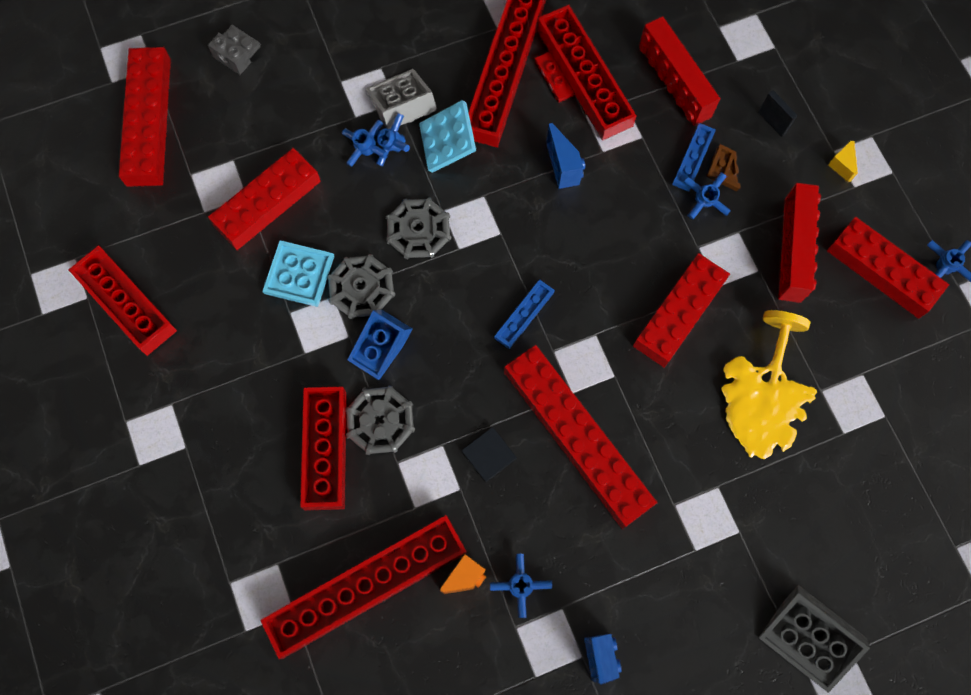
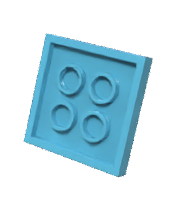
[419,100,476,173]
[263,241,334,307]

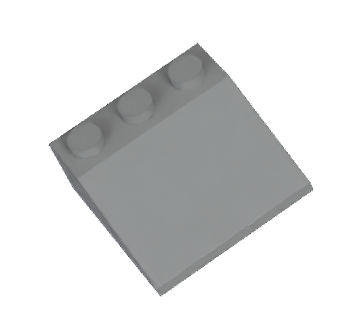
[365,69,437,129]

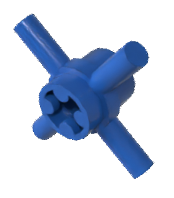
[375,113,410,166]
[342,120,388,167]
[684,173,731,219]
[927,240,971,282]
[490,554,552,618]

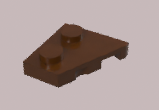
[706,144,741,191]

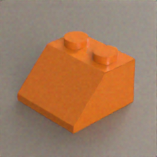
[440,555,486,594]

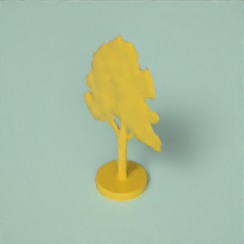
[721,310,817,459]

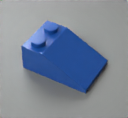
[546,123,585,189]
[347,310,412,380]
[584,634,622,684]

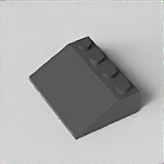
[759,585,870,693]

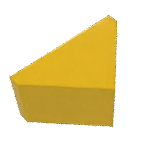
[829,141,858,182]

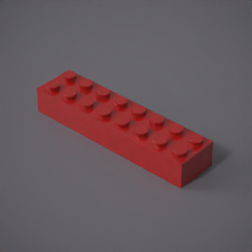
[537,5,636,141]
[119,47,171,186]

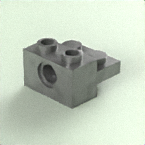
[208,25,261,75]

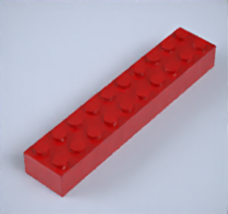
[469,0,546,148]
[504,345,658,529]
[260,515,467,659]

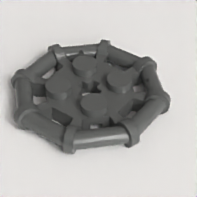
[385,197,451,259]
[327,254,395,319]
[345,385,415,455]

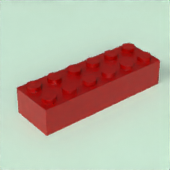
[639,16,721,126]
[208,148,321,250]
[779,183,821,303]
[827,216,950,319]
[68,245,177,356]
[633,253,730,368]
[301,387,346,510]

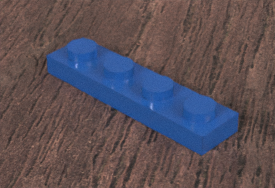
[672,123,716,192]
[494,280,555,349]

